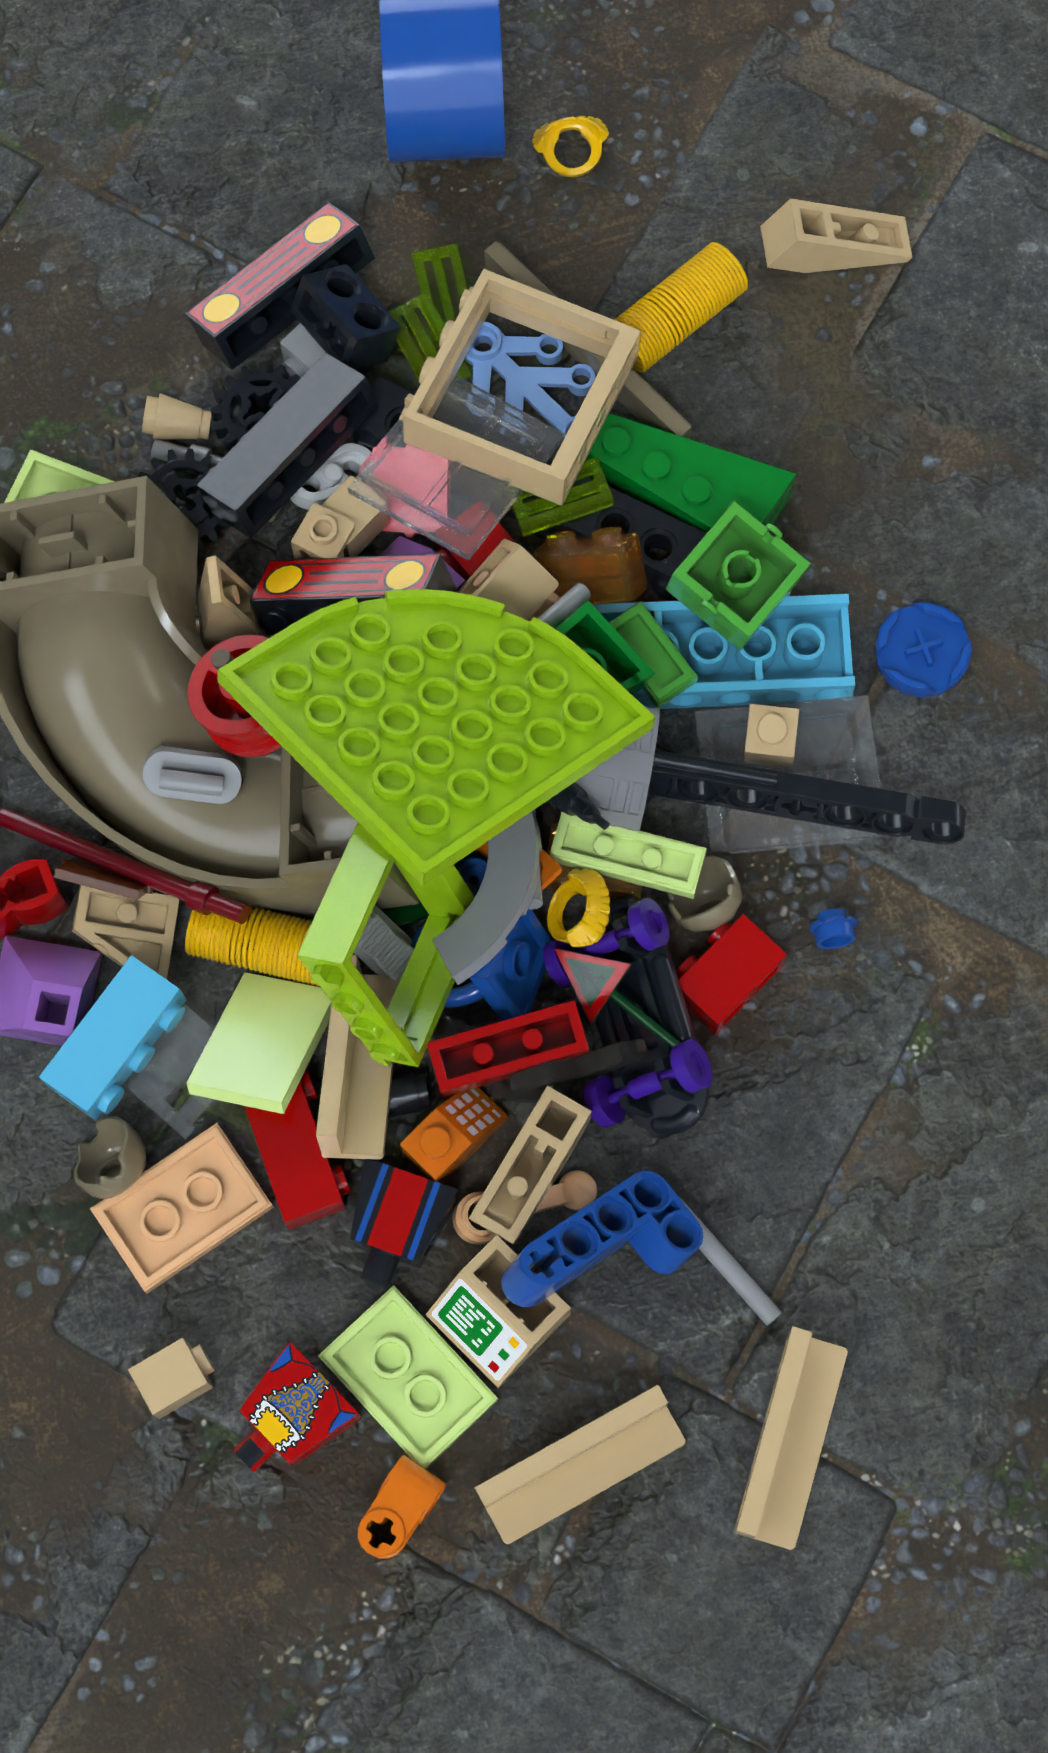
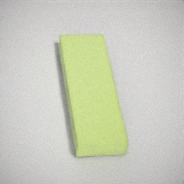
[549,812,707,899]

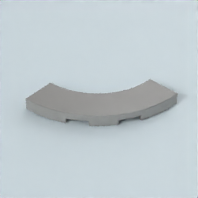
[432,811,542,985]

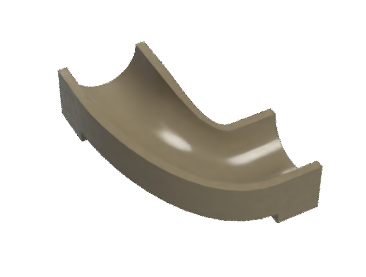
[0,476,419,918]

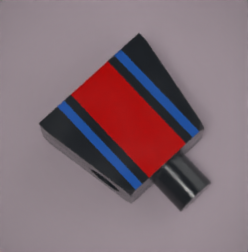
[350,1159,459,1288]

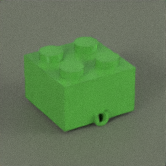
[666,501,811,651]

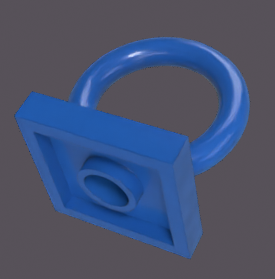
[410,909,552,1021]

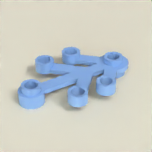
[464,322,595,447]

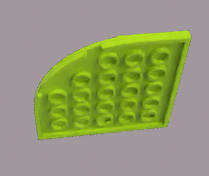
[217,589,655,886]

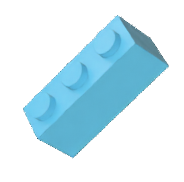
[39,955,187,1121]

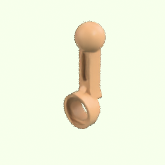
[452,1170,597,1245]

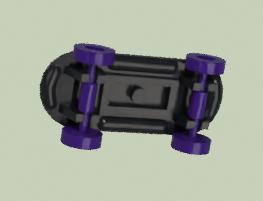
[543,895,713,1135]

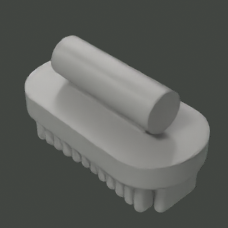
[143,745,242,804]
[354,905,414,980]

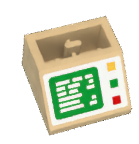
[426,1235,571,1388]

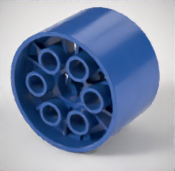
[379,0,505,163]

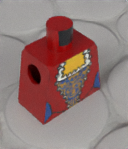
[233,1342,362,1473]

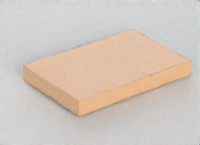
[90,1123,274,1294]

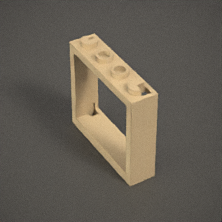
[399,269,641,506]

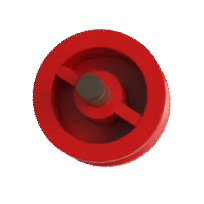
[187,635,282,757]

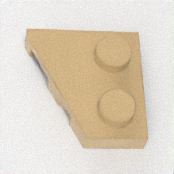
[72,885,180,979]

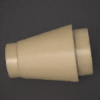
[142,393,212,440]

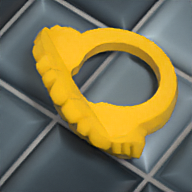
[532,116,609,177]
[547,868,610,947]

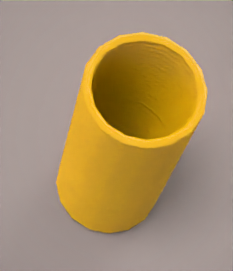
[614,242,748,373]
[185,904,319,987]

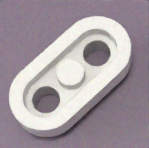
[290,443,373,510]

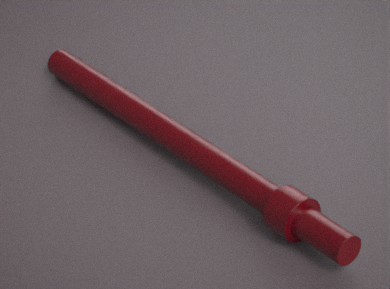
[0,807,250,924]

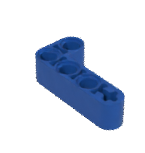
[501,1171,703,1307]

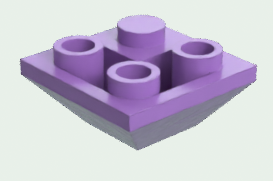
[0,936,103,1046]

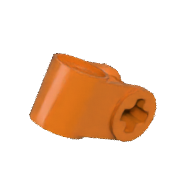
[358,1455,447,1559]

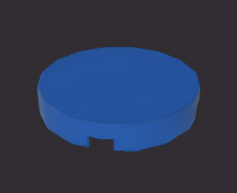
[874,602,972,698]

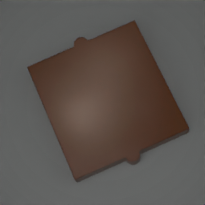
[54,857,154,900]

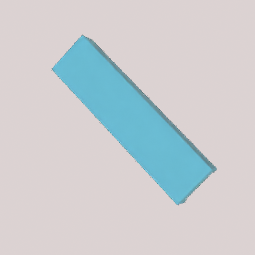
[577,594,855,709]

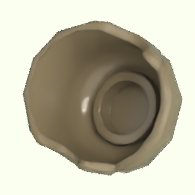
[667,855,742,933]
[74,1116,146,1199]

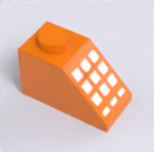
[400,1087,509,1184]

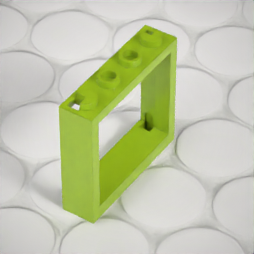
[297,823,474,1067]

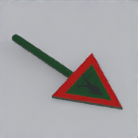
[554,948,681,1048]

